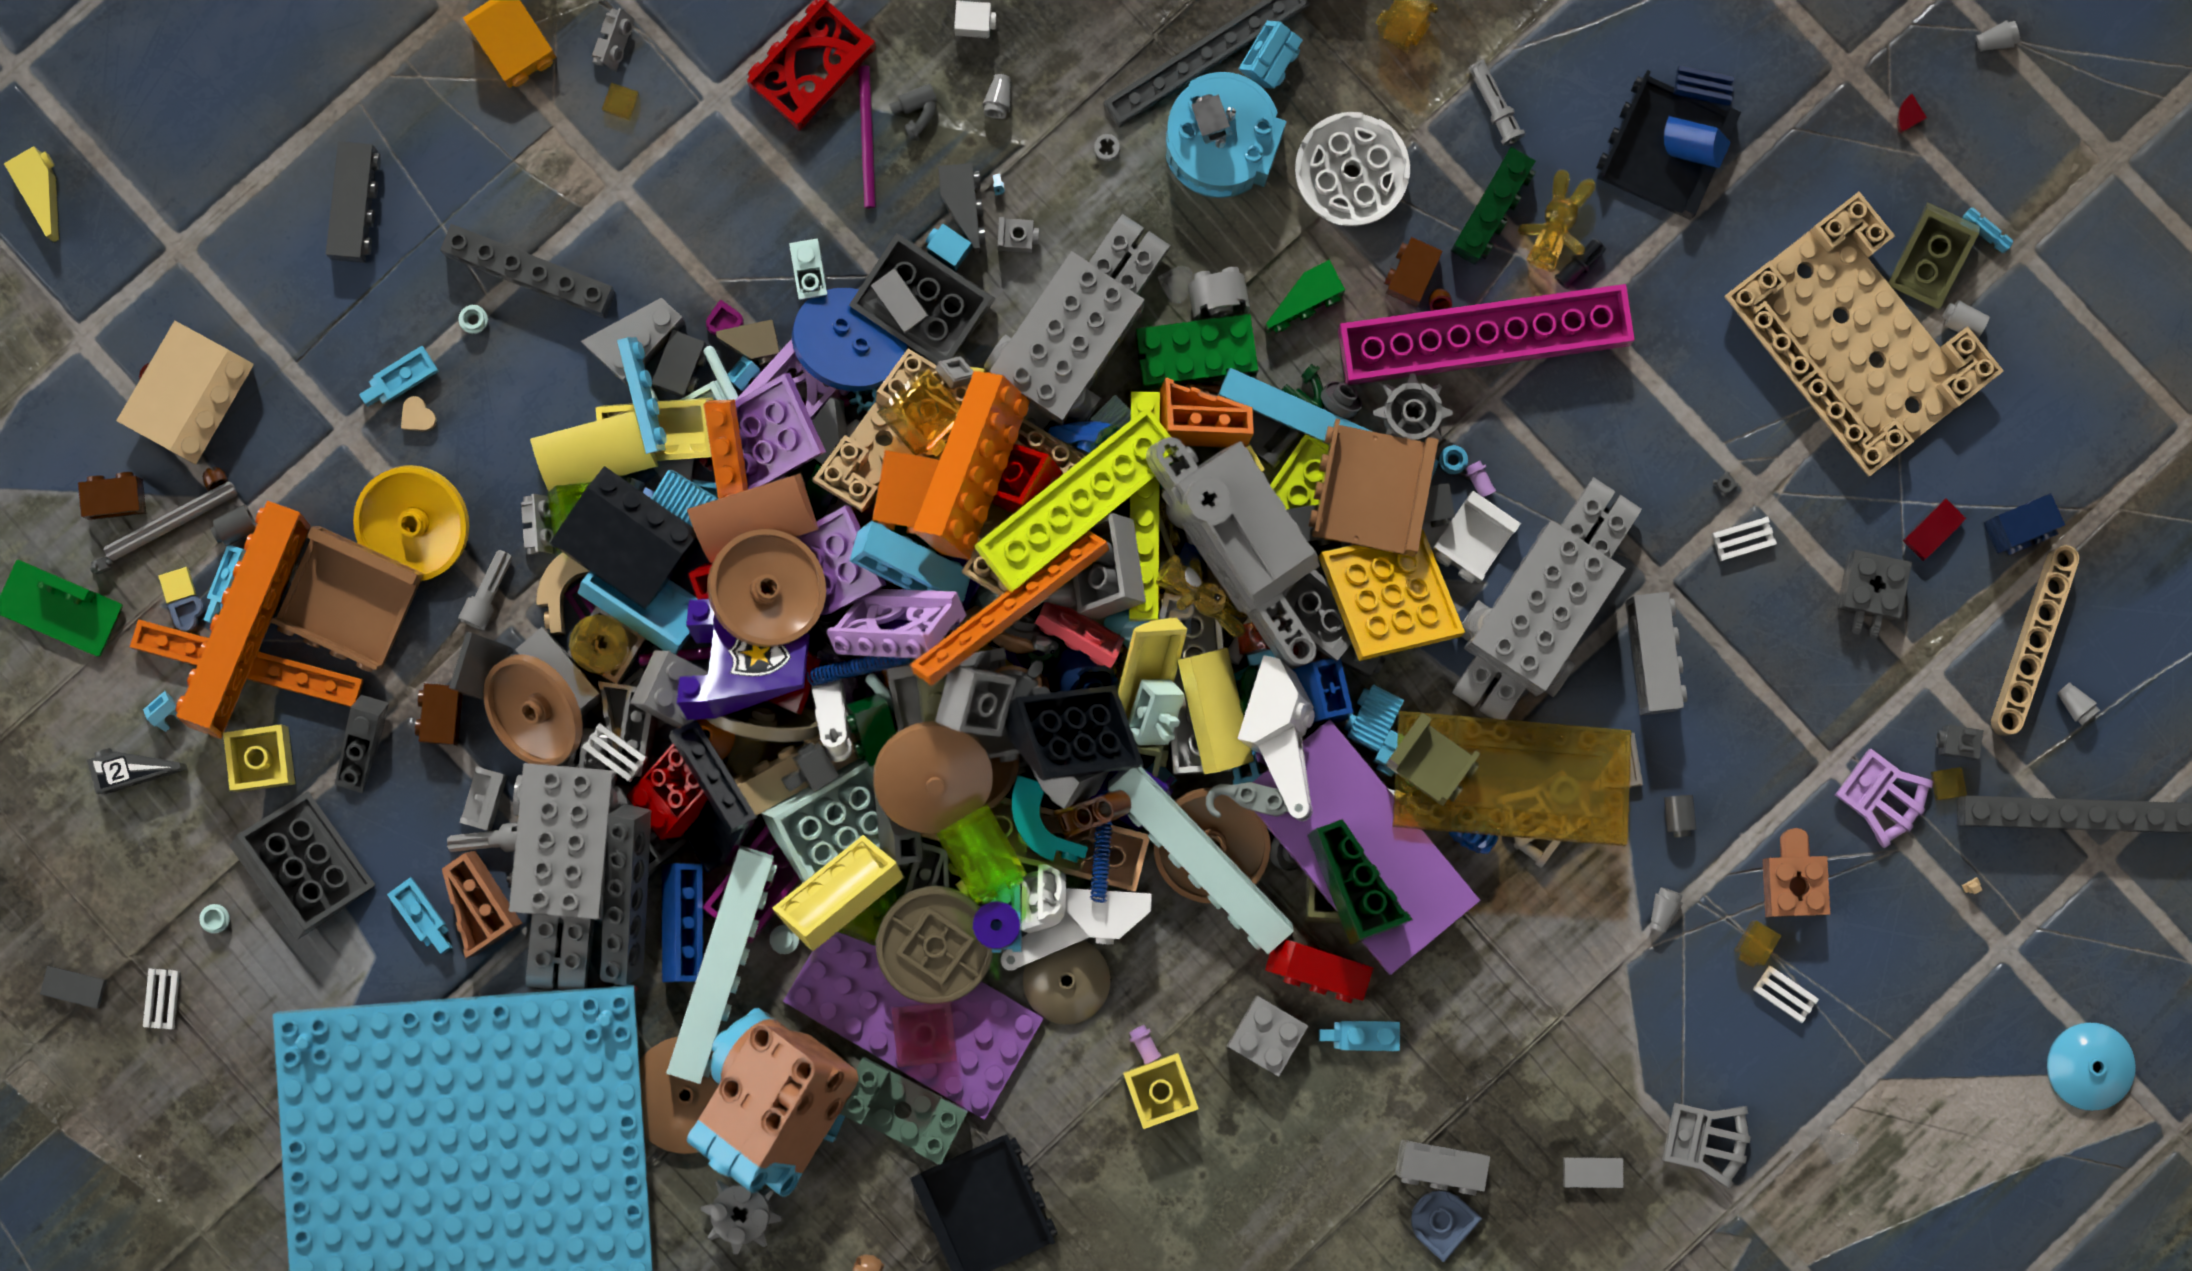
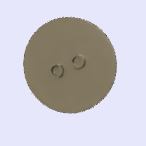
[876,886,993,1004]

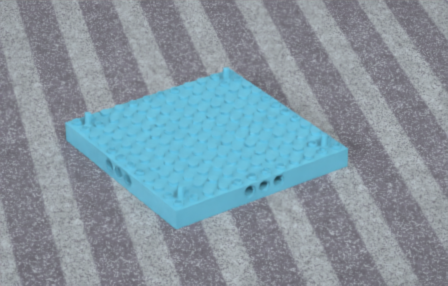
[273,985,653,1271]

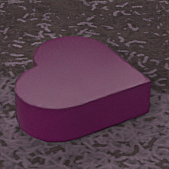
[706,299,744,336]

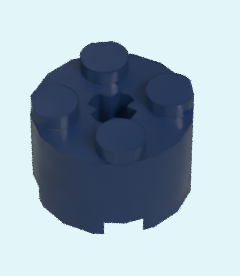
[1048,648,1118,692]

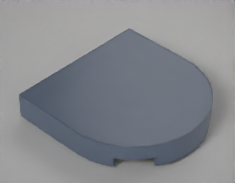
[1411,1191,1483,1262]

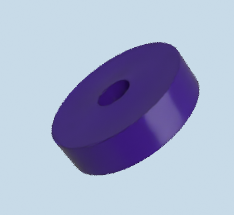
[973,901,1021,950]

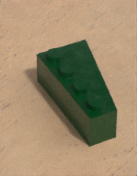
[1307,819,1413,945]

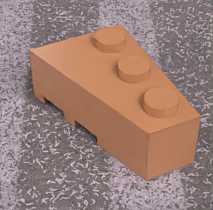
[442,851,523,959]

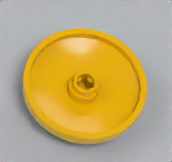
[353,465,469,581]

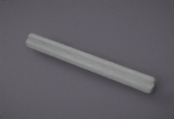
[104,482,237,561]

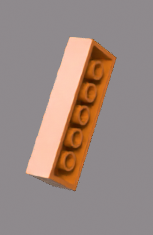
[913,371,1030,560]

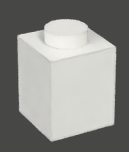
[954,1,996,38]

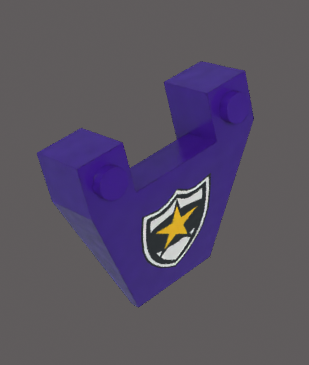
[677,599,809,720]

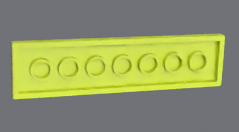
[974,407,1173,592]

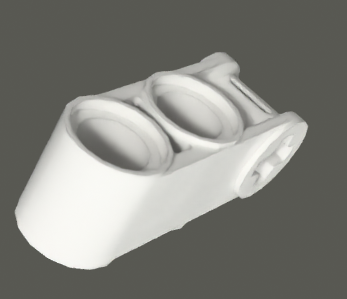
[812,679,852,762]

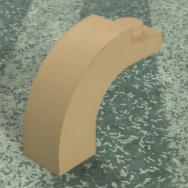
[536,552,590,635]

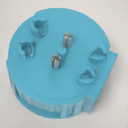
[1166,72,1287,198]

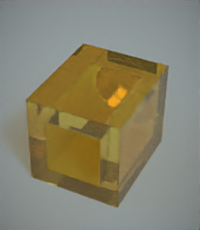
[1734,920,1782,968]

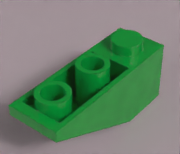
[1264,259,1345,334]

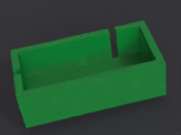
[1135,314,1258,391]

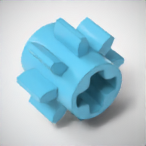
[849,387,878,415]

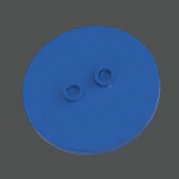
[792,288,907,391]

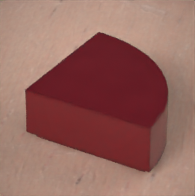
[1897,94,1927,134]

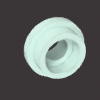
[459,305,488,334]

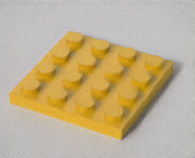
[1318,529,1465,661]

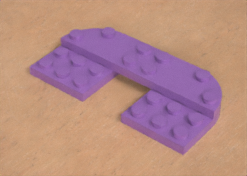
[735,373,887,616]

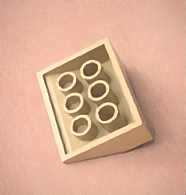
[116,320,254,465]

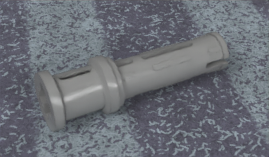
[1468,60,1526,146]

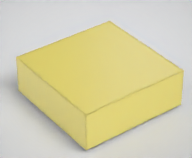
[158,567,196,604]

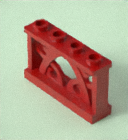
[747,0,876,131]

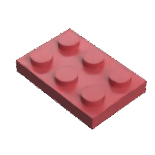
[1035,602,1124,668]

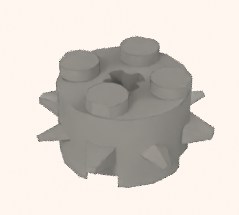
[1373,373,1453,442]
[701,1180,782,1255]

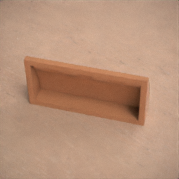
[687,473,819,563]

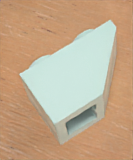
[789,238,828,300]

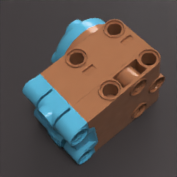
[687,1008,858,1197]

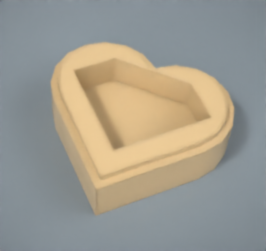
[401,396,437,431]

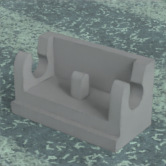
[459,767,508,831]

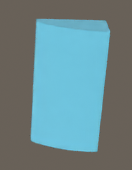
[578,572,697,655]

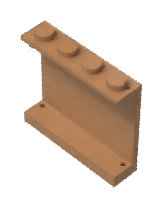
[1308,419,1439,557]

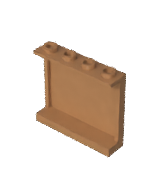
[270,526,424,672]

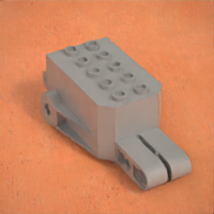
[1146,437,1319,666]

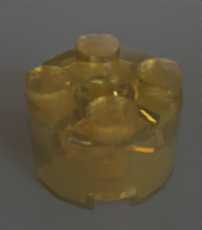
[1375,0,1439,54]
[569,614,631,675]

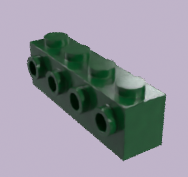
[1451,147,1536,265]

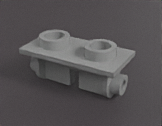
[592,8,635,72]
[521,494,554,555]

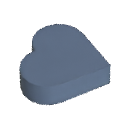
[167,596,205,633]

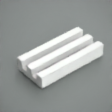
[1712,517,1777,562]
[582,723,648,782]
[1753,966,1819,1023]
[143,968,180,1029]

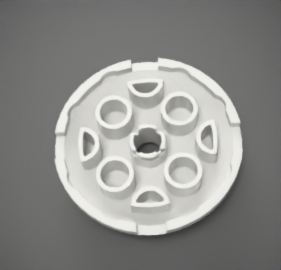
[1295,112,1410,226]

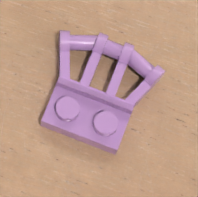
[1835,749,1934,848]

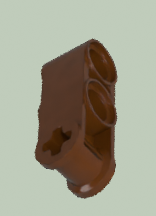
[1053,790,1132,839]

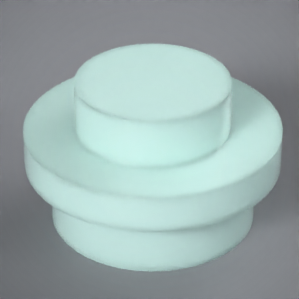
[200,904,230,933]
[770,925,799,954]

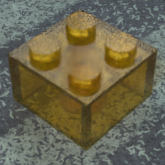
[877,369,961,455]

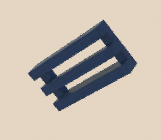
[1674,65,1734,106]

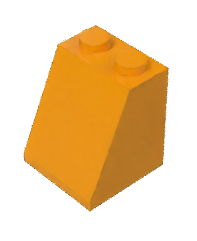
[463,0,557,88]

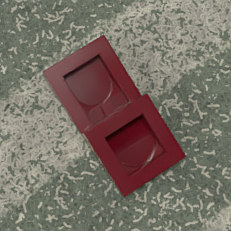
[1903,498,1966,561]

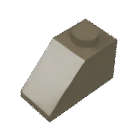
[716,319,780,366]

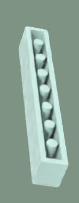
[1108,767,1294,954]
[666,846,777,1084]

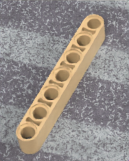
[1991,545,2079,736]

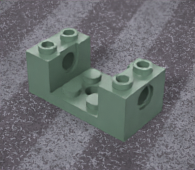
[840,1057,968,1165]

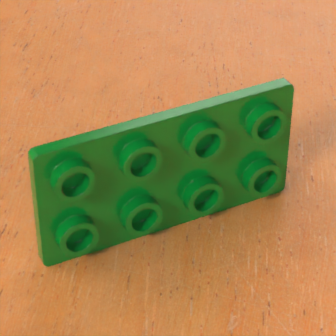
[0,560,123,657]

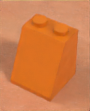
[872,450,940,534]

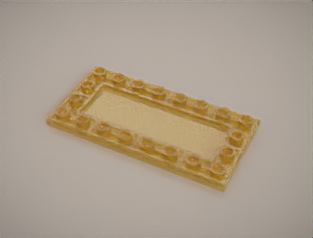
[1392,711,1631,846]

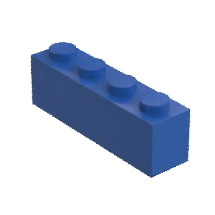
[662,863,703,983]

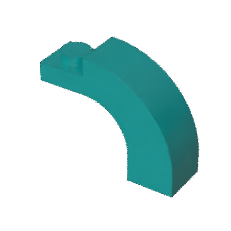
[1012,776,1088,863]

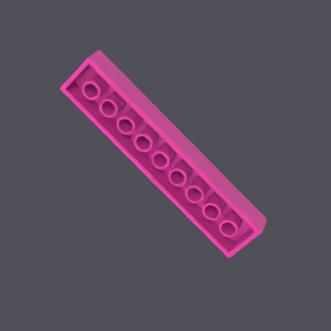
[1338,284,1635,385]

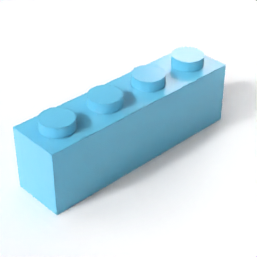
[849,521,970,603]

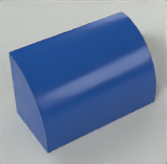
[1664,116,1731,168]

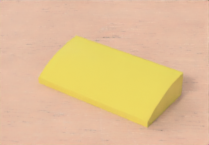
[595,397,713,461]
[530,411,658,495]
[1118,617,1187,719]
[1177,647,1254,774]
[773,835,904,951]

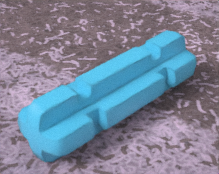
[1962,207,2013,253]

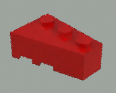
[1265,940,1373,1004]

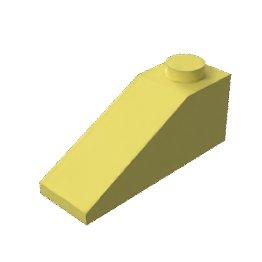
[4,146,59,242]

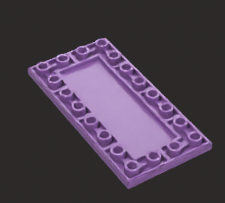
[1252,720,1480,975]

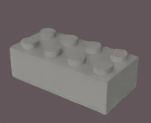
[1625,592,1687,716]

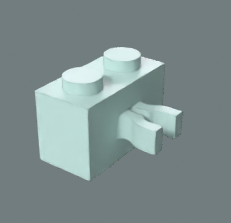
[1128,679,1185,745]

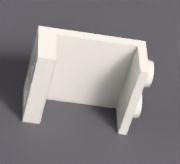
[1432,491,1521,583]

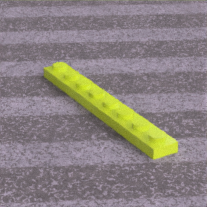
[1129,392,1160,621]

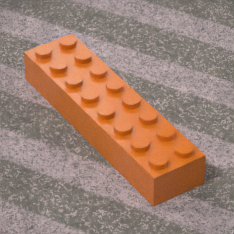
[175,500,311,739]

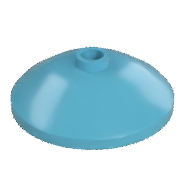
[2047,1023,2136,1111]

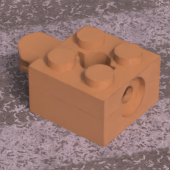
[1762,828,1830,917]

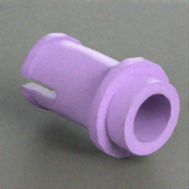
[1465,460,1496,498]
[1129,1025,1161,1064]

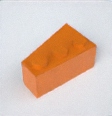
[1159,377,1254,447]

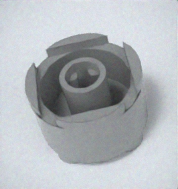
[1188,267,1251,321]

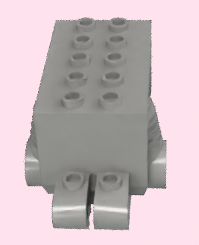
[984,214,1171,431]
[1452,477,1642,725]
[509,728,635,990]

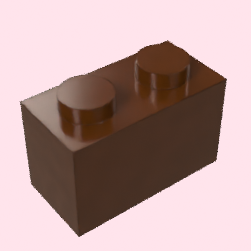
[1384,237,1443,308]
[78,472,146,520]
[415,683,463,746]

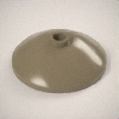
[1023,940,1110,1024]

